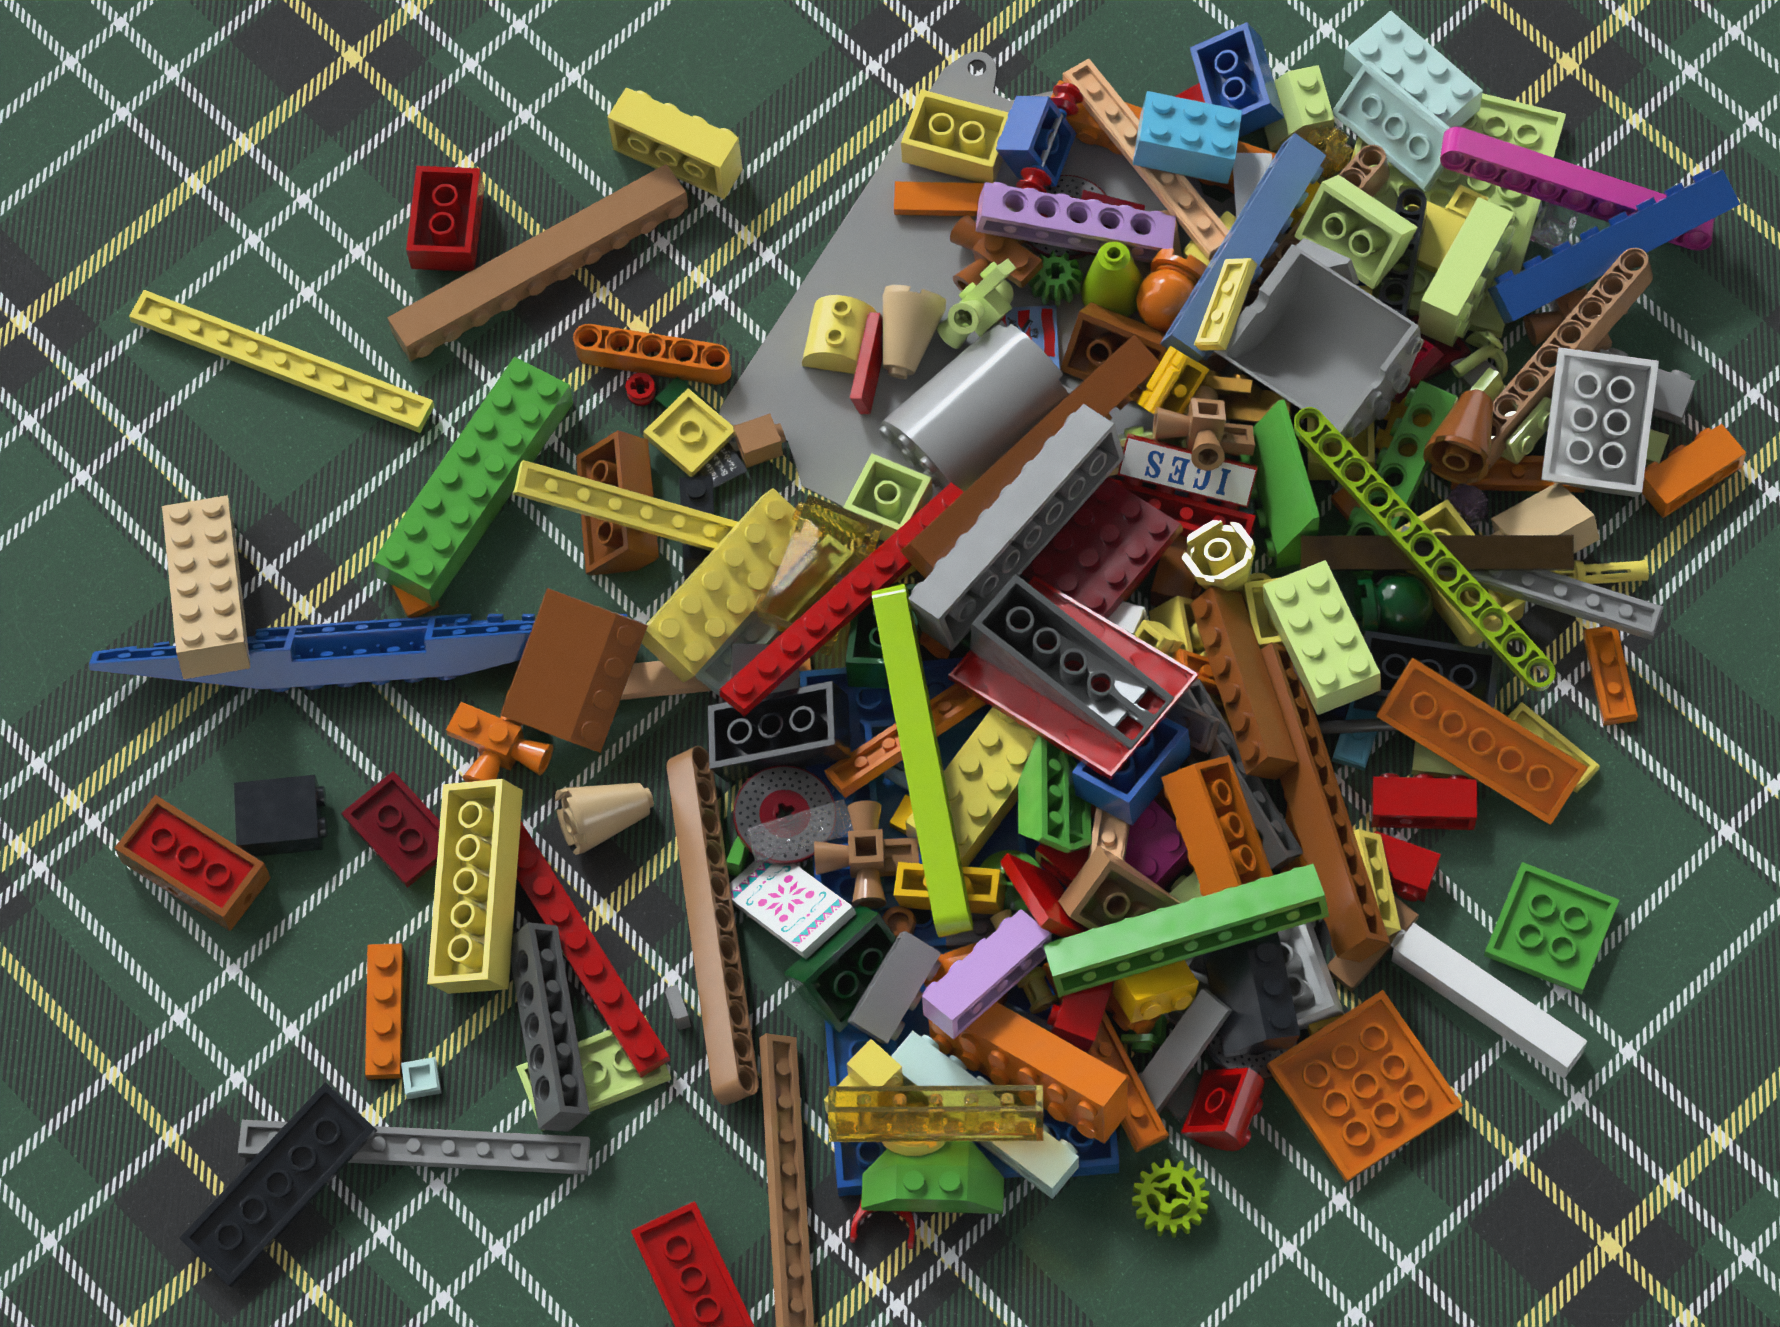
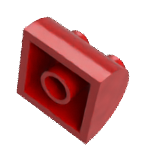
[1181,1068,1265,1151]

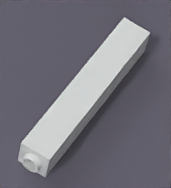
[1391,923,1587,1079]

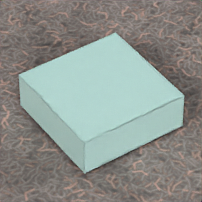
[401,1057,441,1099]

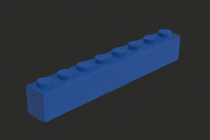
[1487,168,1740,324]

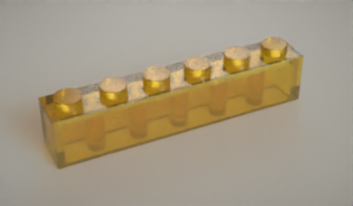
[828,1085,1044,1142]

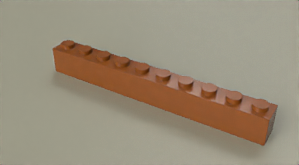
[900,334,1160,579]
[1261,642,1390,963]

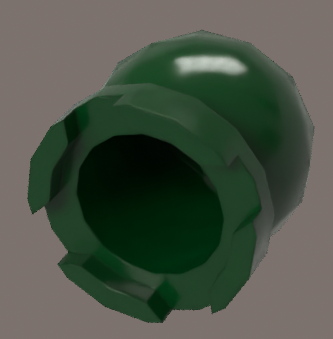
[1354,572,1434,637]

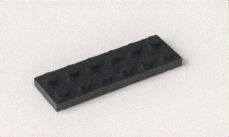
[179,1082,378,1287]

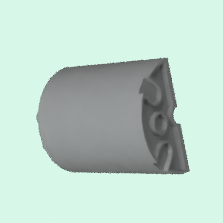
[1214,244,1424,438]
[878,320,1073,491]

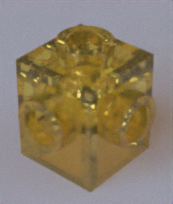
[1305,125,1354,179]

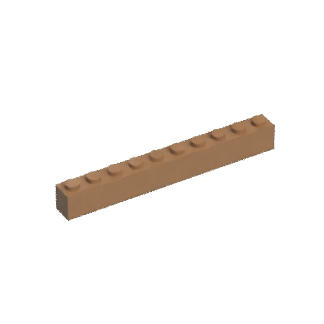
[387,164,688,362]

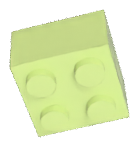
[843,453,933,541]

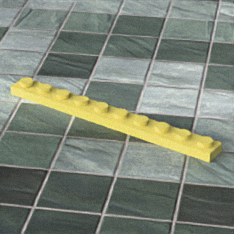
[129,290,434,433]

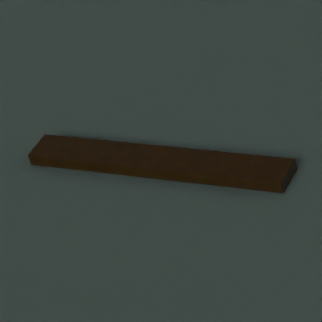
[1301,535,1574,571]

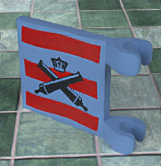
[1001,305,1060,380]

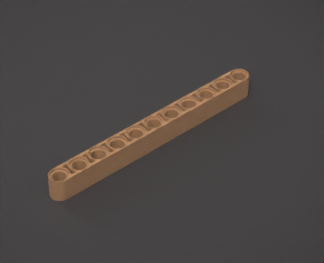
[667,746,759,1105]

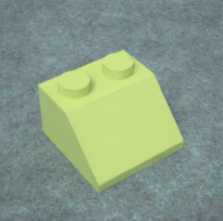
[1264,65,1334,151]

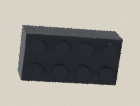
[1353,631,1500,712]
[708,681,851,782]

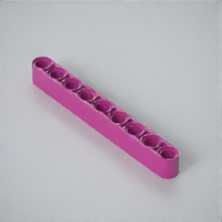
[1440,127,1714,251]

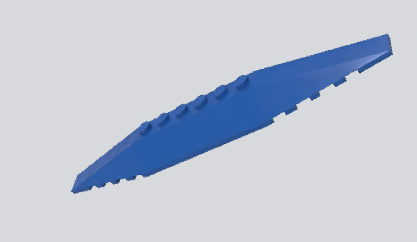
[89,614,627,692]

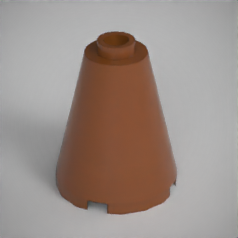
[1423,389,1493,484]

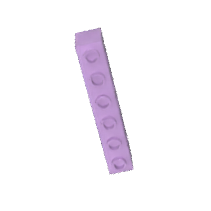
[975,182,1176,263]

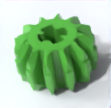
[1028,250,1083,308]

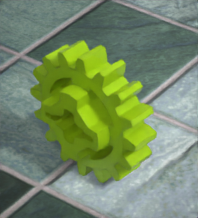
[1132,1159,1209,1238]

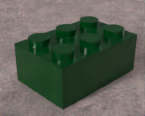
[845,583,922,688]

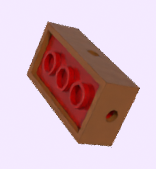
[114,795,271,931]

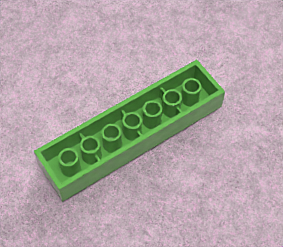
[373,356,573,607]

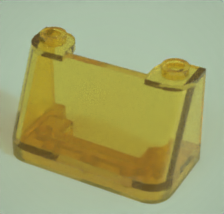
[753,494,884,656]

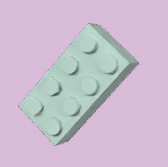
[1343,11,1483,128]

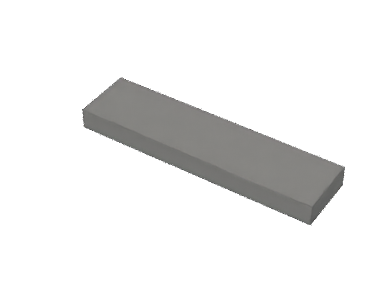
[1139,989,1233,1115]

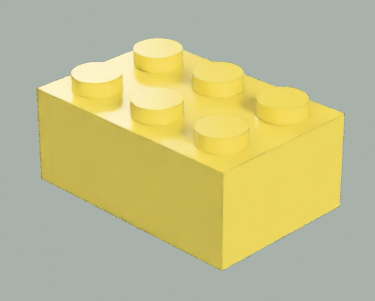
[901,89,1008,183]

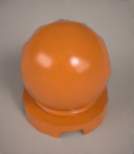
[1136,248,1207,332]

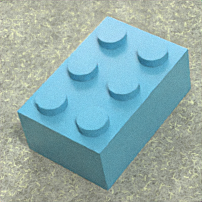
[1132,91,1242,184]

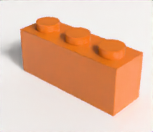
[1642,423,1746,518]

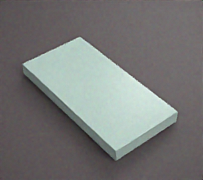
[1332,61,1450,192]

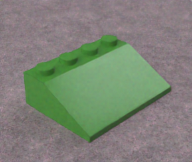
[1238,399,1320,569]

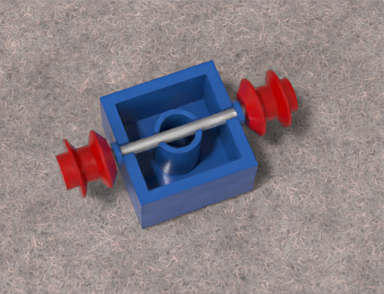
[996,83,1084,193]

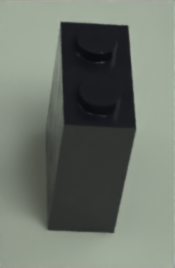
[234,775,328,857]

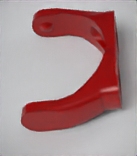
[850,1200,916,1249]

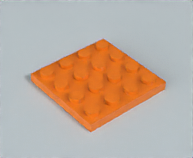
[1267,990,1463,1183]

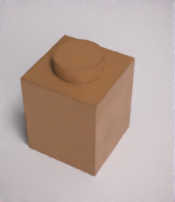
[733,413,786,468]

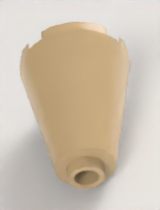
[882,285,946,379]
[555,783,654,855]

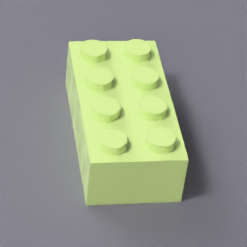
[1418,197,1516,347]
[1263,560,1381,715]

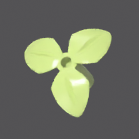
[1452,330,1508,379]

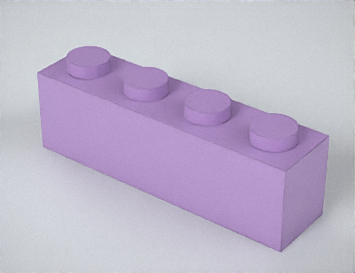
[922,909,1052,1039]

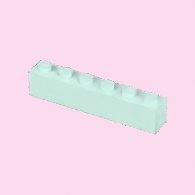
[891,1031,1079,1199]

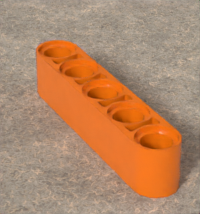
[573,324,732,385]

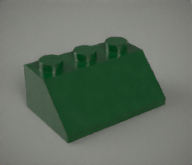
[784,904,896,1033]

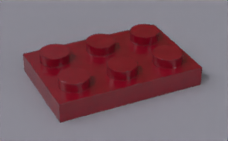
[341,771,440,888]

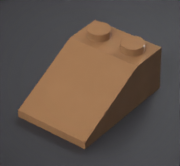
[1058,845,1181,929]

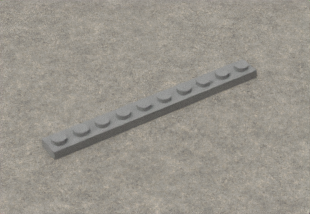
[238,1120,590,1175]

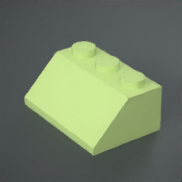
[1294,175,1418,289]

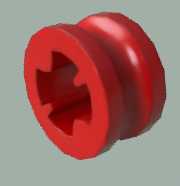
[625,373,656,406]

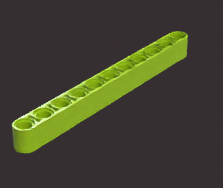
[1294,407,1556,692]
[872,584,973,938]

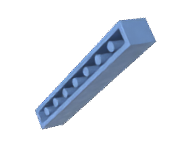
[1160,133,1326,362]

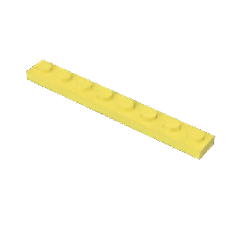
[513,460,738,551]

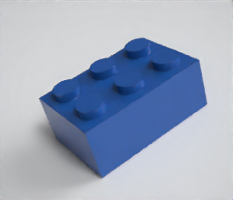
[1190,22,1284,138]
[1072,717,1191,826]

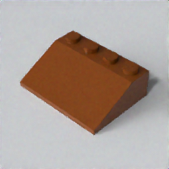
[500,588,648,753]

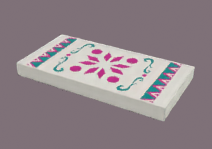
[730,857,857,959]

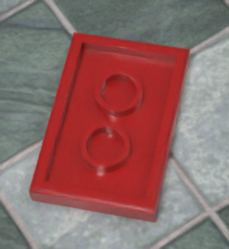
[1000,853,1090,938]

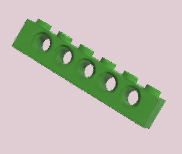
[1347,380,1458,582]

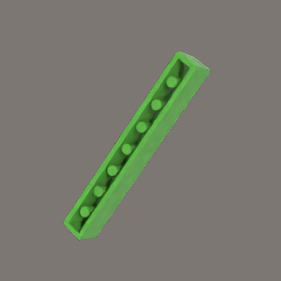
[1043,864,1329,997]

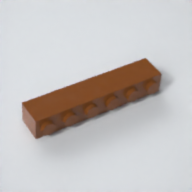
[1190,586,1298,780]

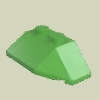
[1018,735,1092,854]
[861,1138,1004,1214]

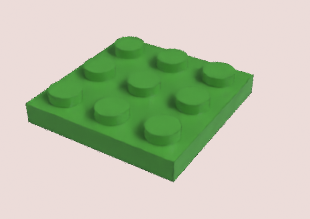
[1484,862,1619,995]

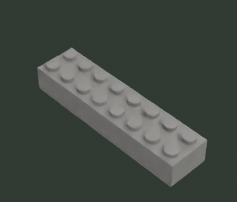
[908,404,1125,651]

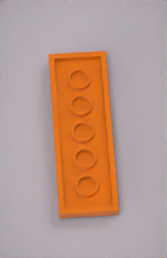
[1376,657,1588,825]

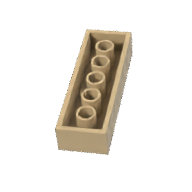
[162,495,250,679]

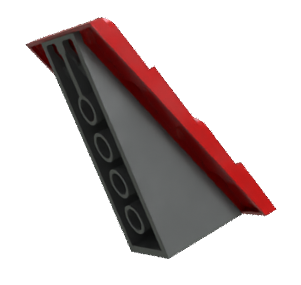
[948,574,1199,780]

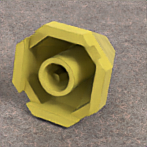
[1182,520,1256,596]

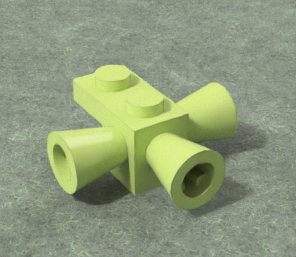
[937,259,1016,349]

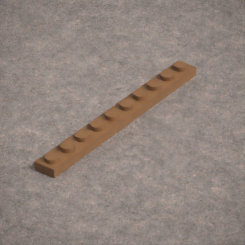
[759,1033,814,1327]

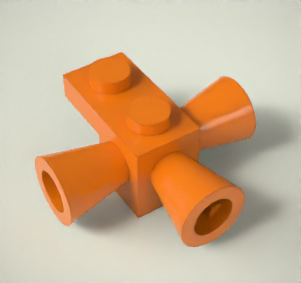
[446,690,554,782]

